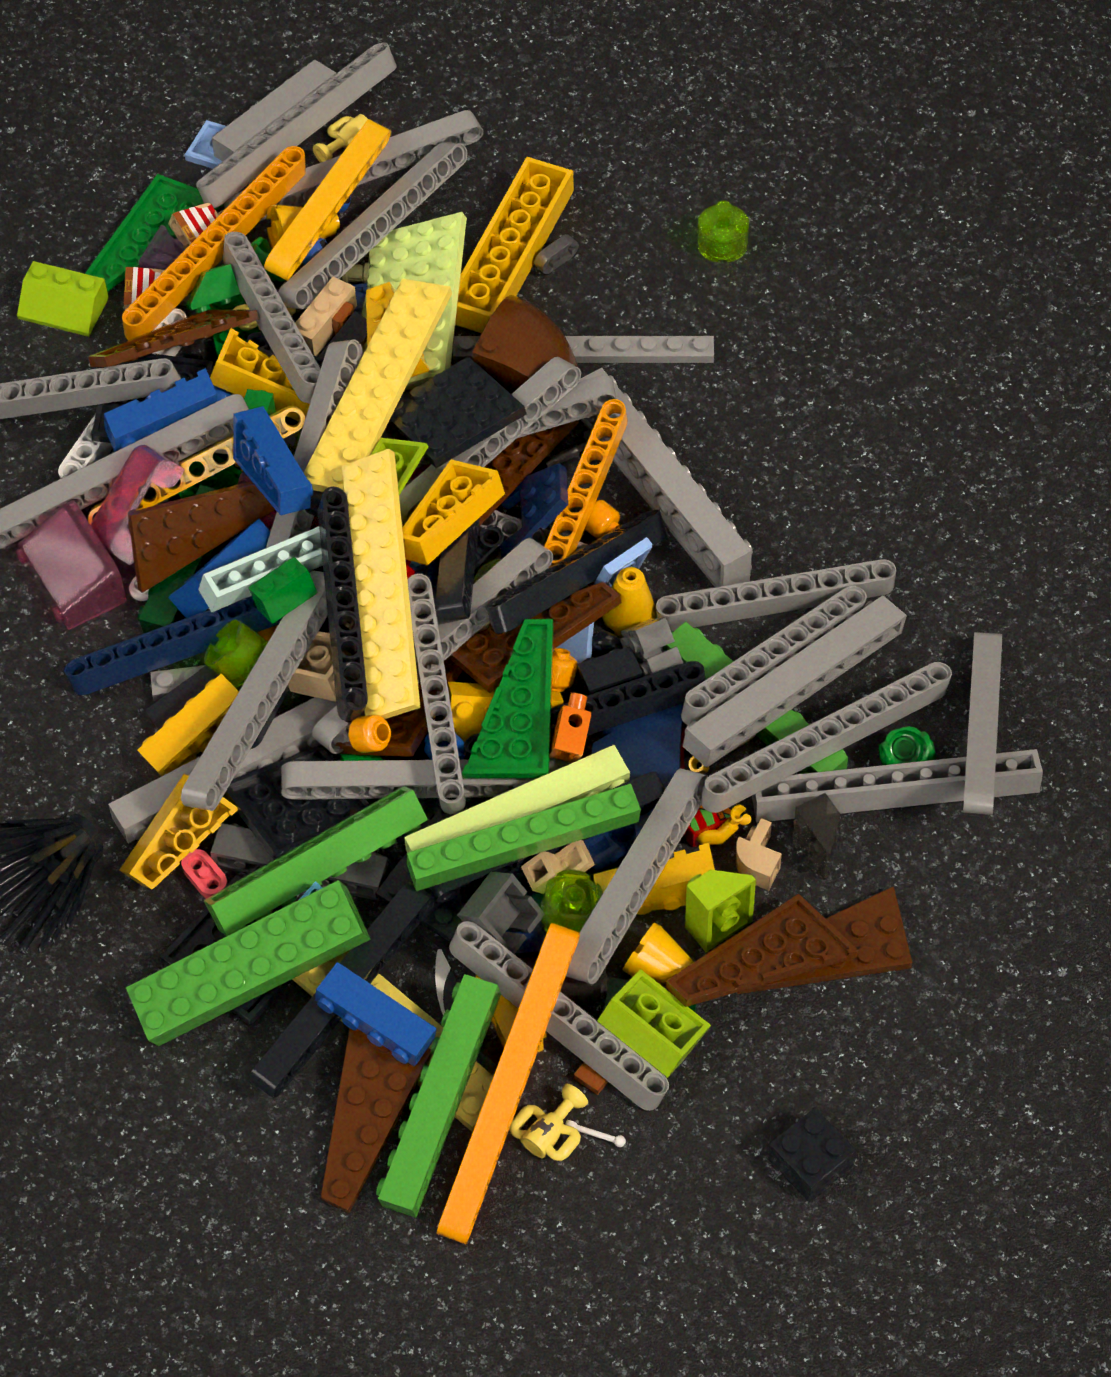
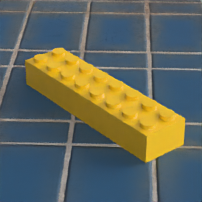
[455,157,574,333]

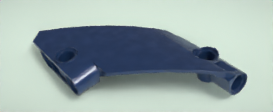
[585,703,684,874]

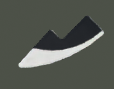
[435,949,458,1015]

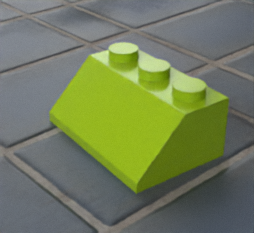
[17,261,109,337]
[371,438,428,495]
[685,870,756,952]
[597,969,711,1078]

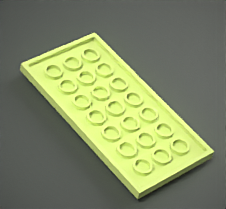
[361,212,467,391]

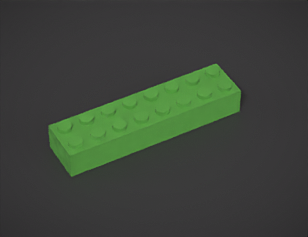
[126,880,371,1046]

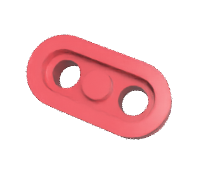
[181,849,228,899]

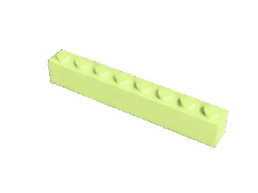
[404,745,630,853]

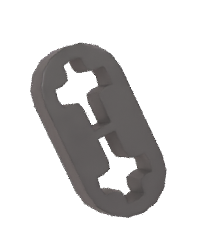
[534,234,579,274]

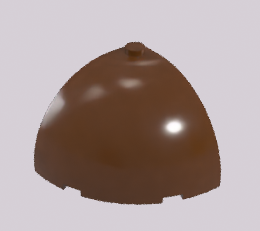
[472,295,578,394]

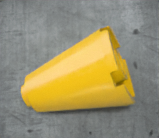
[266,205,340,249]
[602,567,656,637]
[622,923,694,987]

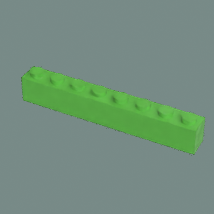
[663,622,848,774]
[407,784,641,891]
[204,786,428,936]
[376,974,501,1218]

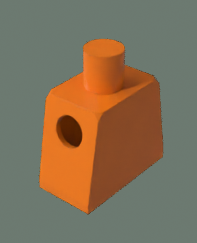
[550,693,592,763]

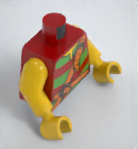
[683,756,751,847]

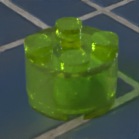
[697,200,749,262]
[204,620,268,687]
[540,869,603,932]

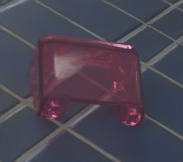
[90,445,186,565]
[16,500,127,630]

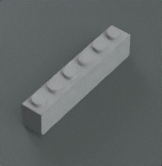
[212,60,336,161]

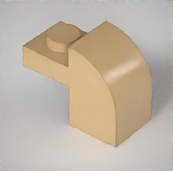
[736,818,782,891]
[521,840,595,894]

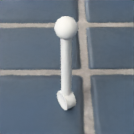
[565,1120,626,1147]

